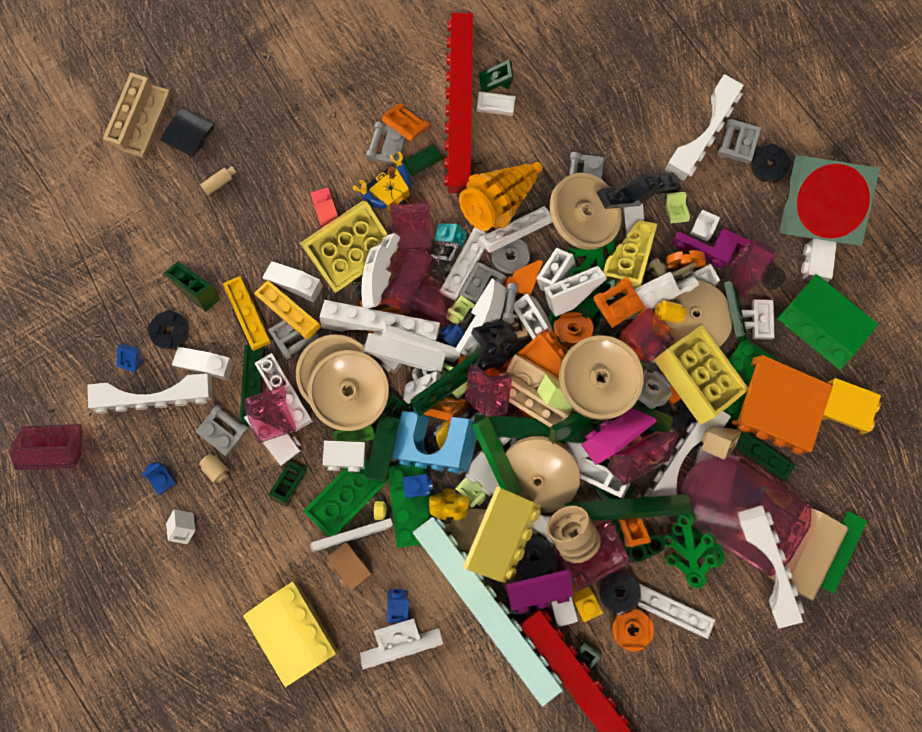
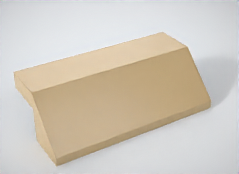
[103,72,172,159]
[492,353,576,428]
[769,506,849,601]

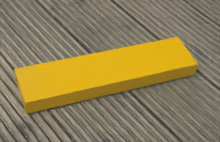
[223,276,271,351]
[254,280,321,340]

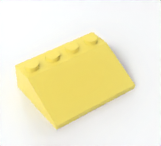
[300,201,398,293]
[653,325,748,425]
[463,487,541,584]
[243,581,338,687]

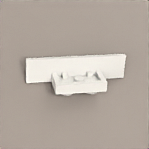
[626,272,699,320]
[360,619,443,669]

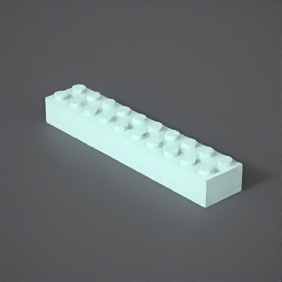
[413,517,563,707]

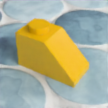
[571,575,603,622]

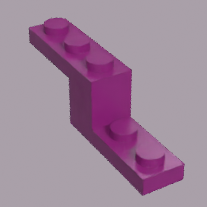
[671,228,776,268]

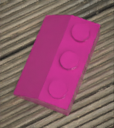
[581,408,656,465]

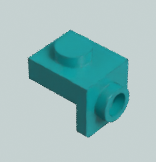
[434,223,466,249]

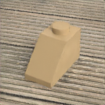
[701,427,741,460]

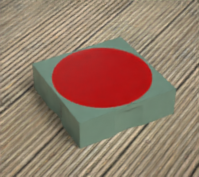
[779,156,880,246]

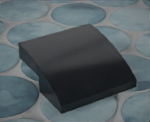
[161,108,214,157]

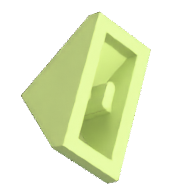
[537,374,573,413]

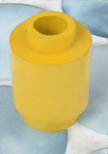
[655,300,687,323]

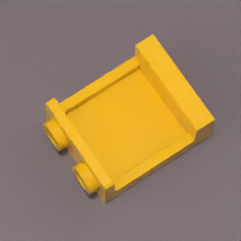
[822,378,881,435]

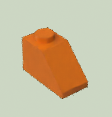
[505,260,543,298]

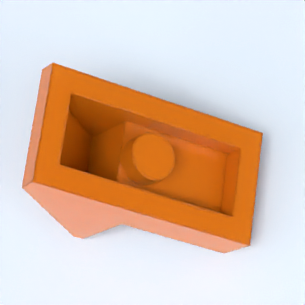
[618,518,651,547]

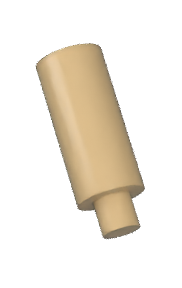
[200,166,236,196]

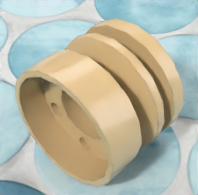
[547,506,601,563]

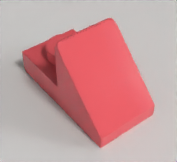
[310,187,338,228]

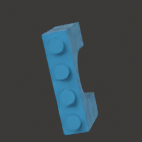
[392,411,476,474]

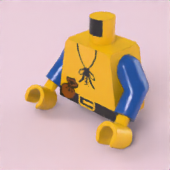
[353,151,411,213]

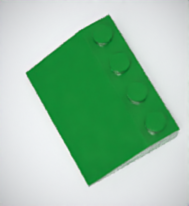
[776,274,879,370]

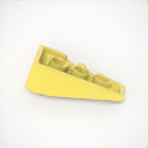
[603,220,657,294]

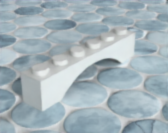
[665,74,744,181]
[320,300,440,341]
[88,373,213,414]
[643,411,731,517]
[510,439,632,498]
[465,451,556,548]
[738,505,804,629]

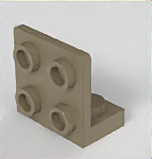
[645,258,697,282]

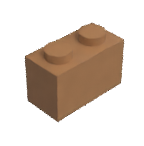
[326,542,373,590]

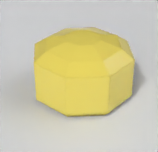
[374,501,387,521]

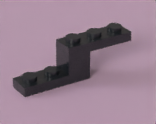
[597,172,682,209]

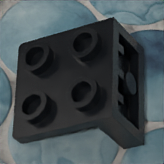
[471,320,518,373]

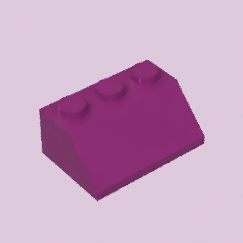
[506,570,574,614]

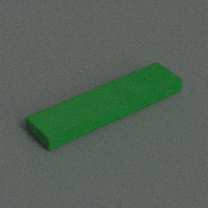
[471,417,523,495]
[820,511,867,594]

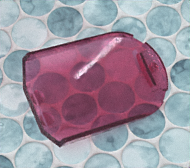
[680,457,812,577]

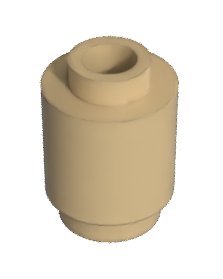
[199,453,229,483]

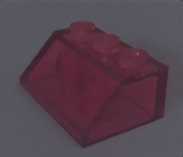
[729,239,776,300]
[381,249,433,314]
[8,424,82,470]
[607,431,679,486]
[554,521,631,592]

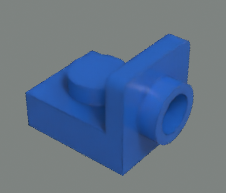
[438,324,465,348]
[116,343,144,372]
[142,462,177,495]
[403,474,433,498]
[387,589,409,623]

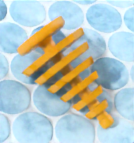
[459,162,543,231]

